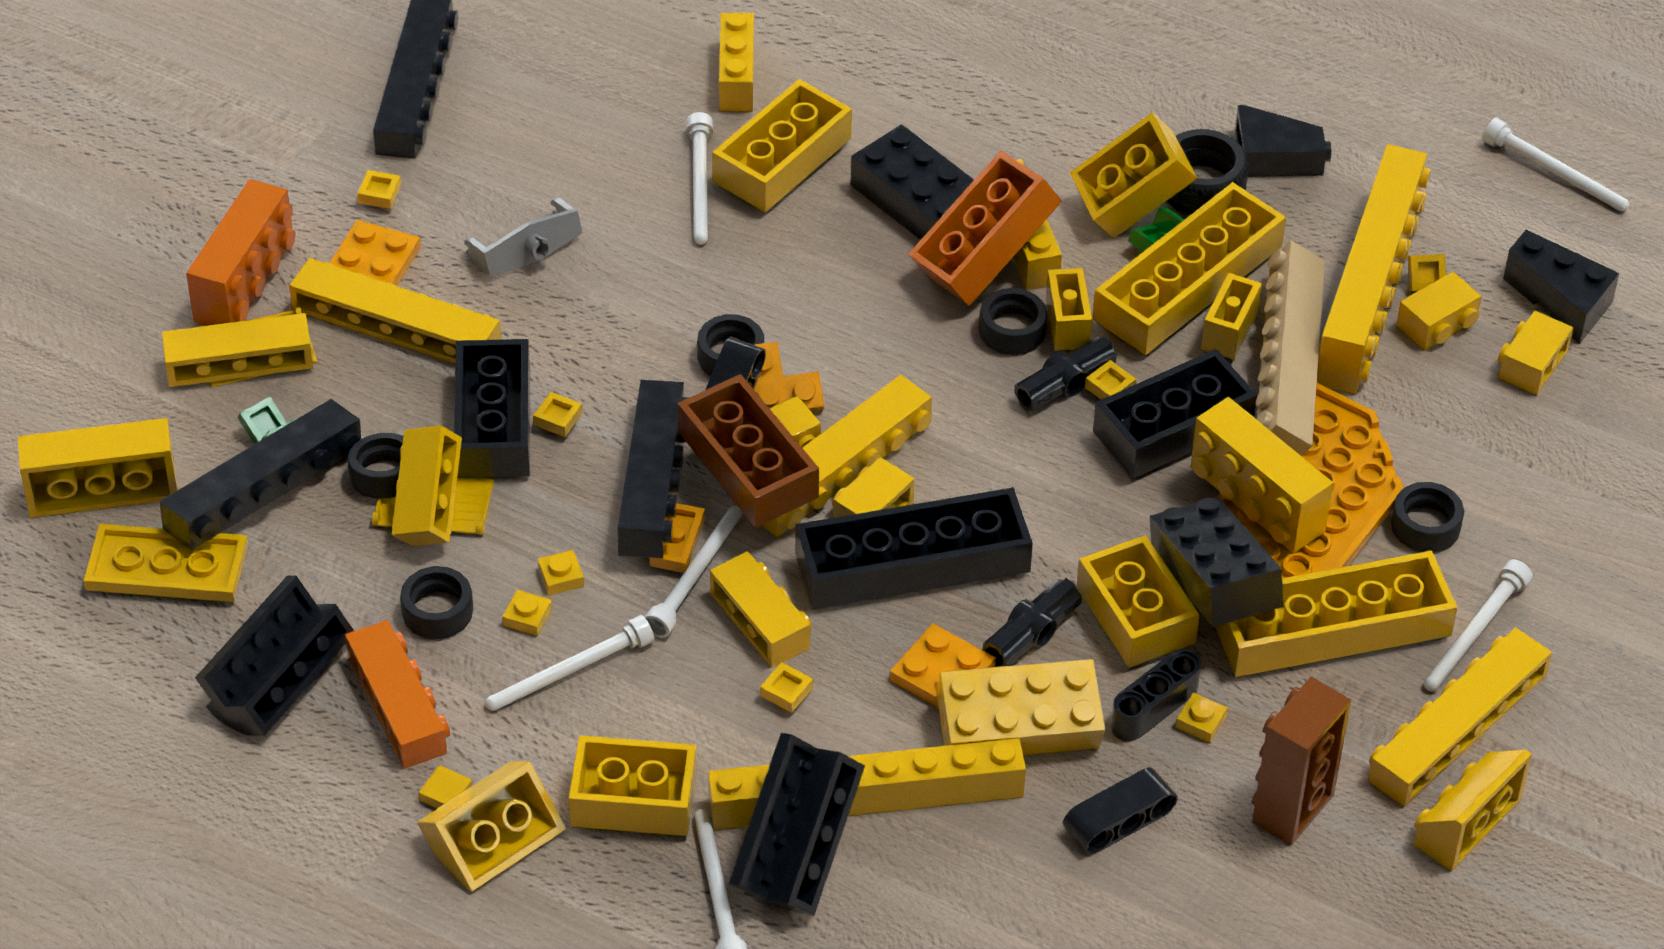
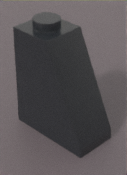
[1235,105,1331,177]

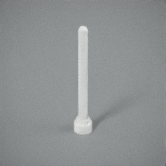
[686,112,713,245]
[1482,117,1629,212]
[645,506,742,638]
[1424,559,1533,692]
[485,615,655,711]
[694,809,747,949]

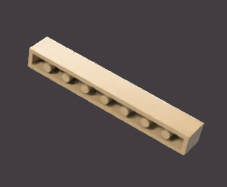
[1256,240,1325,456]

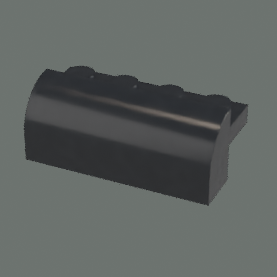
[195,575,354,736]
[729,733,865,916]

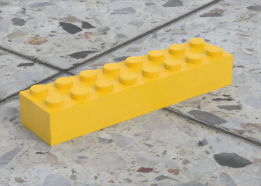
[1317,144,1431,395]

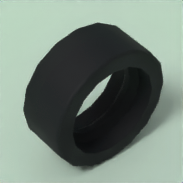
[979,288,1047,355]
[697,314,765,376]
[347,433,404,499]
[1391,482,1465,552]
[400,566,474,639]

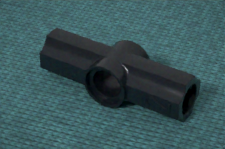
[1014,336,1117,412]
[983,578,1082,667]

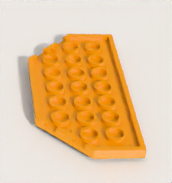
[1217,383,1404,578]

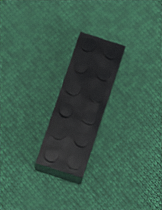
[795,487,1033,610]

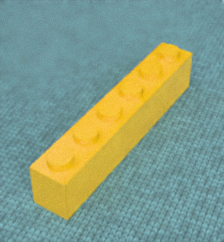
[289,257,501,364]
[761,374,932,538]
[1368,627,1552,808]

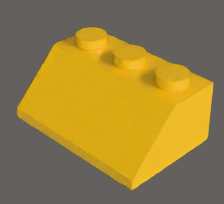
[1413,749,1532,872]
[417,761,566,892]

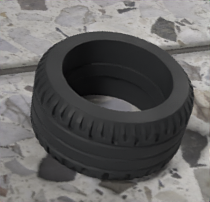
[1166,129,1249,214]

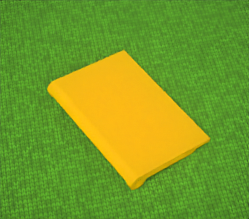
[372,470,494,535]

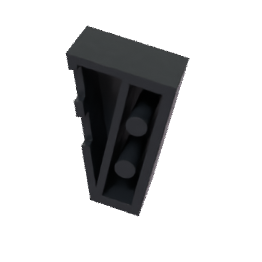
[1503,229,1619,344]

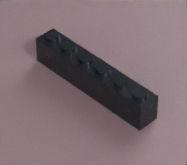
[373,0,458,159]
[618,380,689,558]
[160,399,361,551]

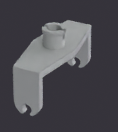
[464,197,583,276]

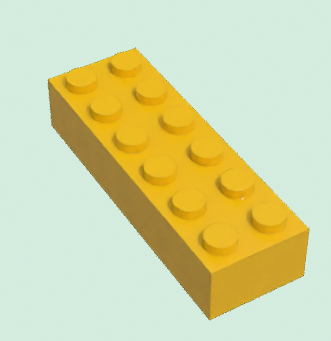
[1092,182,1286,355]
[1215,551,1458,677]

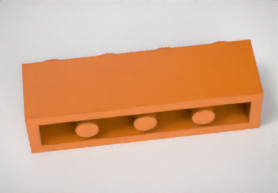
[345,620,450,769]

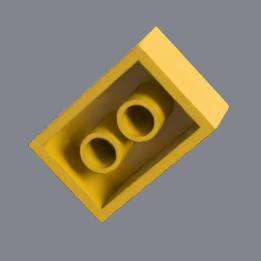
[1069,112,1197,238]
[1076,535,1200,668]
[569,735,697,836]

